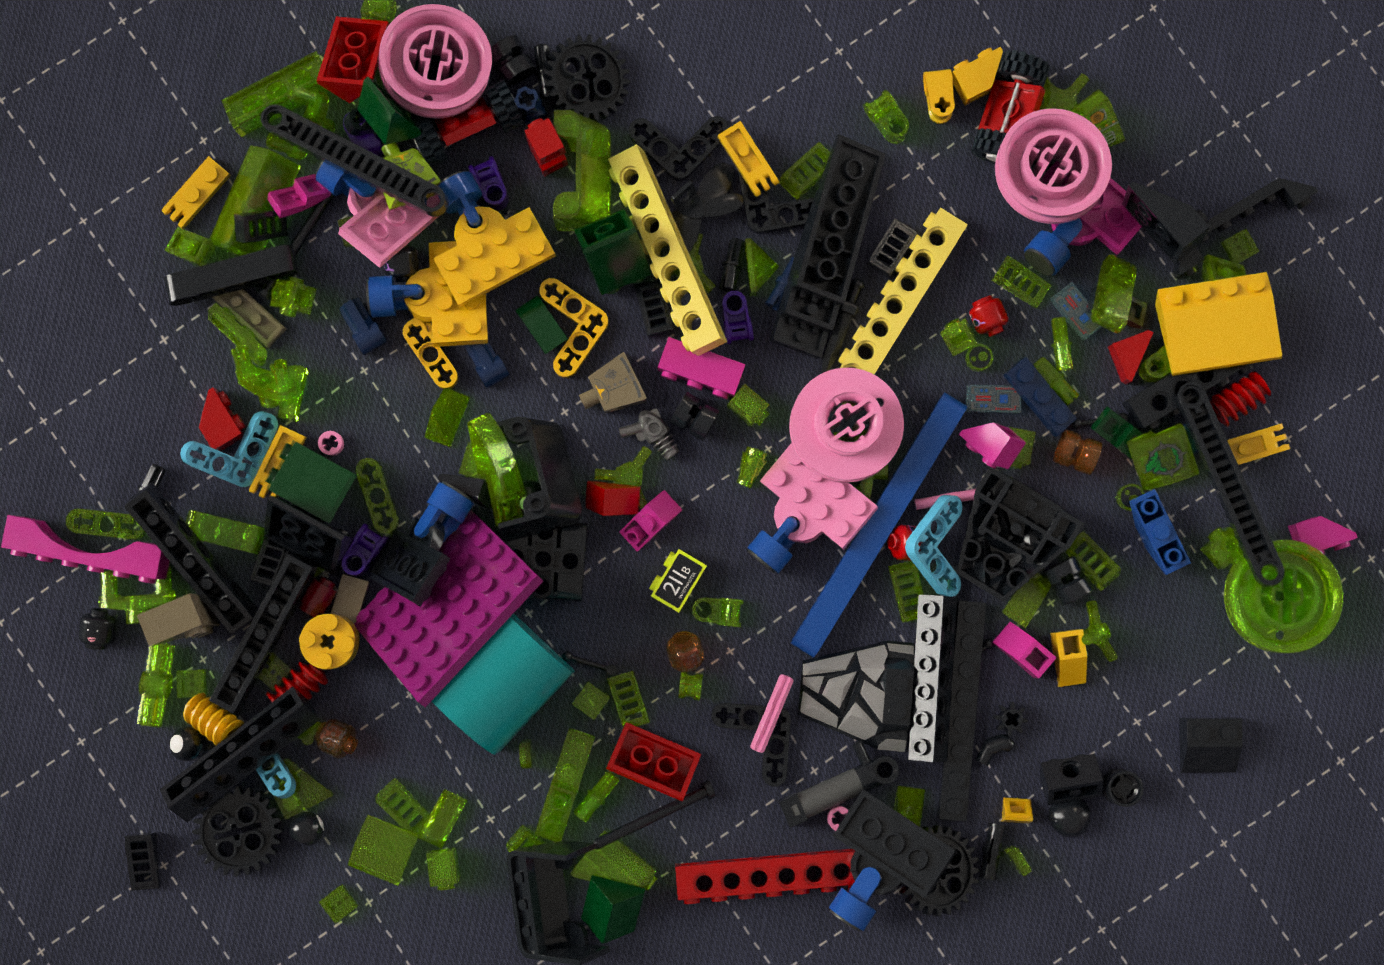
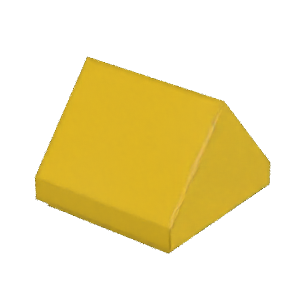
[1002,797,1033,824]

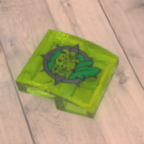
[1127,423,1200,490]

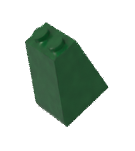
[574,209,651,295]
[265,440,357,524]

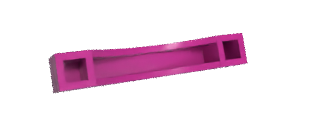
[1,515,170,584]

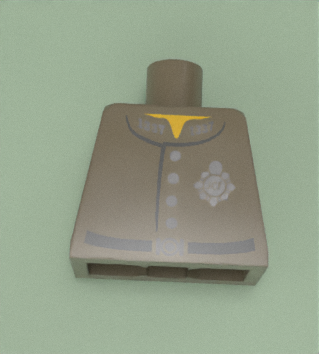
[579,352,647,413]

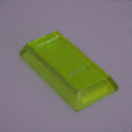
[418,789,468,849]

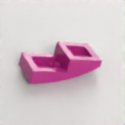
[267,174,331,218]

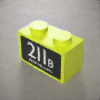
[649,549,707,613]

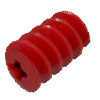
[1210,371,1271,427]
[266,662,328,702]

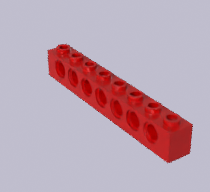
[675,848,855,904]

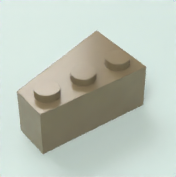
[137,593,219,647]

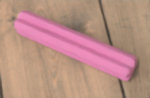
[750,674,793,753]

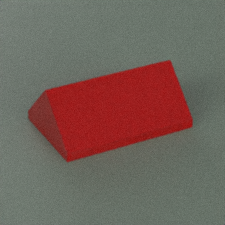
[317,16,389,103]
[606,722,701,802]

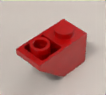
[199,387,246,451]

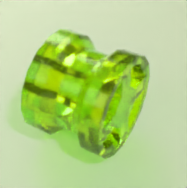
[678,671,703,701]

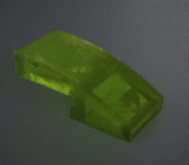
[1001,573,1052,628]

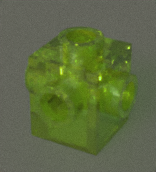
[270,277,317,318]
[1200,527,1244,569]

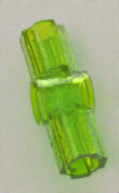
[137,643,175,727]

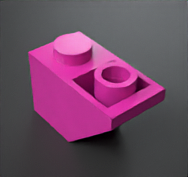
[959,422,1026,469]
[619,490,682,552]
[1288,516,1358,560]
[993,622,1057,679]

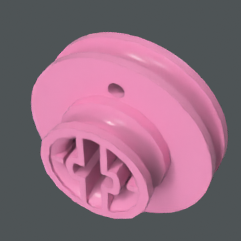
[378,4,492,118]
[995,109,1112,224]
[789,368,904,483]

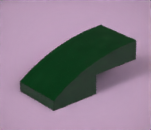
[515,295,568,355]
[1090,407,1153,463]

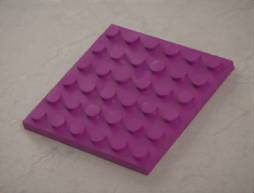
[354,510,543,707]

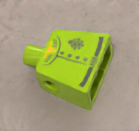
[381,142,441,210]

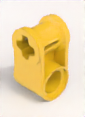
[923,69,955,124]

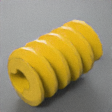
[183,692,245,746]

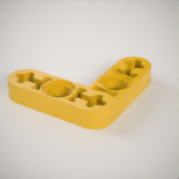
[540,278,608,378]
[403,318,458,389]

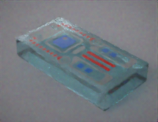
[1049,282,1106,341]
[966,384,1021,414]

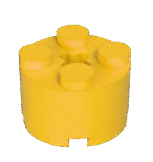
[299,614,360,669]

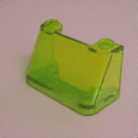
[553,110,611,231]

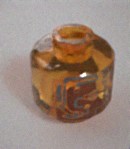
[666,631,704,672]
[315,718,358,759]

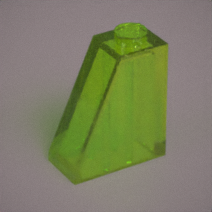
[570,828,657,891]

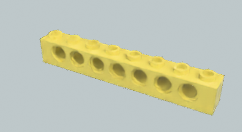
[608,144,727,356]
[838,208,968,407]

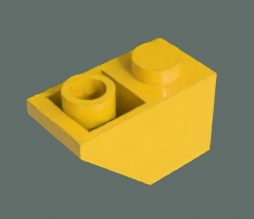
[952,47,1003,106]
[1050,629,1087,687]

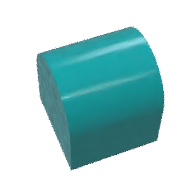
[432,613,575,755]

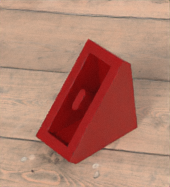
[1108,330,1154,384]
[585,480,641,516]

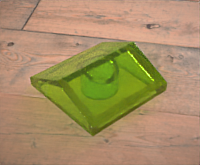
[348,815,419,886]

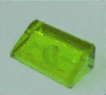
[278,365,308,422]

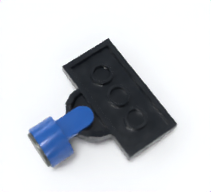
[366,482,474,607]
[829,789,957,932]

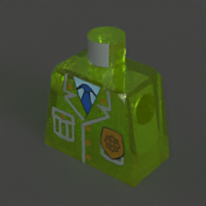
[1070,89,1126,147]

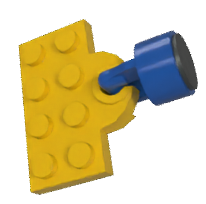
[433,171,556,307]
[366,241,488,347]

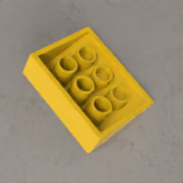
[1155,272,1282,376]

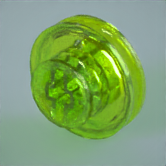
[1224,540,1343,653]

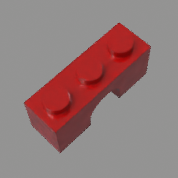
[524,118,568,177]

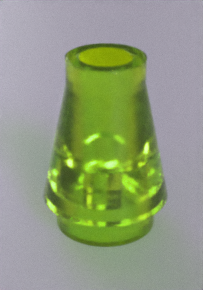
[737,446,768,488]

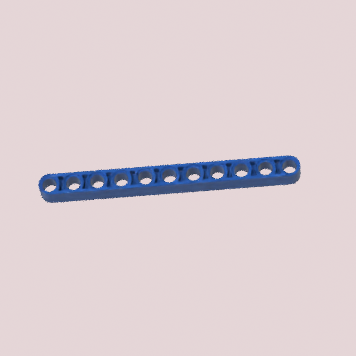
[790,392,968,658]

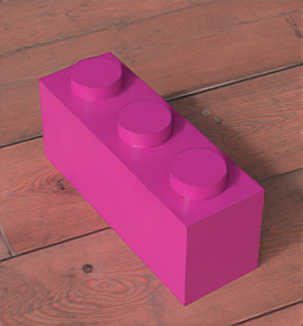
[658,337,745,400]

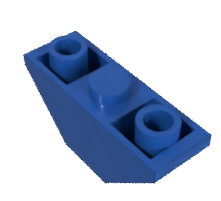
[1129,489,1191,575]

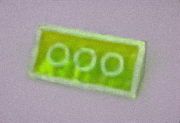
[221,51,329,137]
[208,145,300,256]

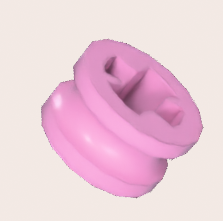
[318,431,344,456]
[827,806,849,831]

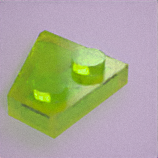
[264,758,334,820]

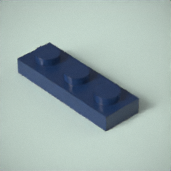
[1003,357,1077,437]

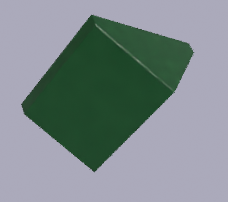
[358,76,422,145]
[581,875,645,944]

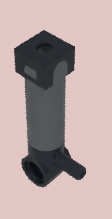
[778,741,899,828]

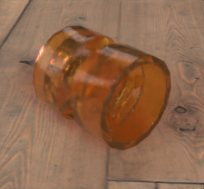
[1053,429,1102,475]

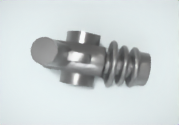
[619,408,679,460]

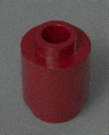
[299,576,337,617]

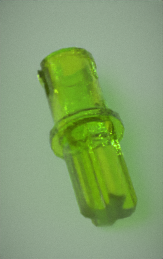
[1051,317,1074,371]
[1033,357,1080,406]
[573,772,619,823]

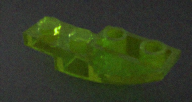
[467,413,525,527]
[534,728,595,842]

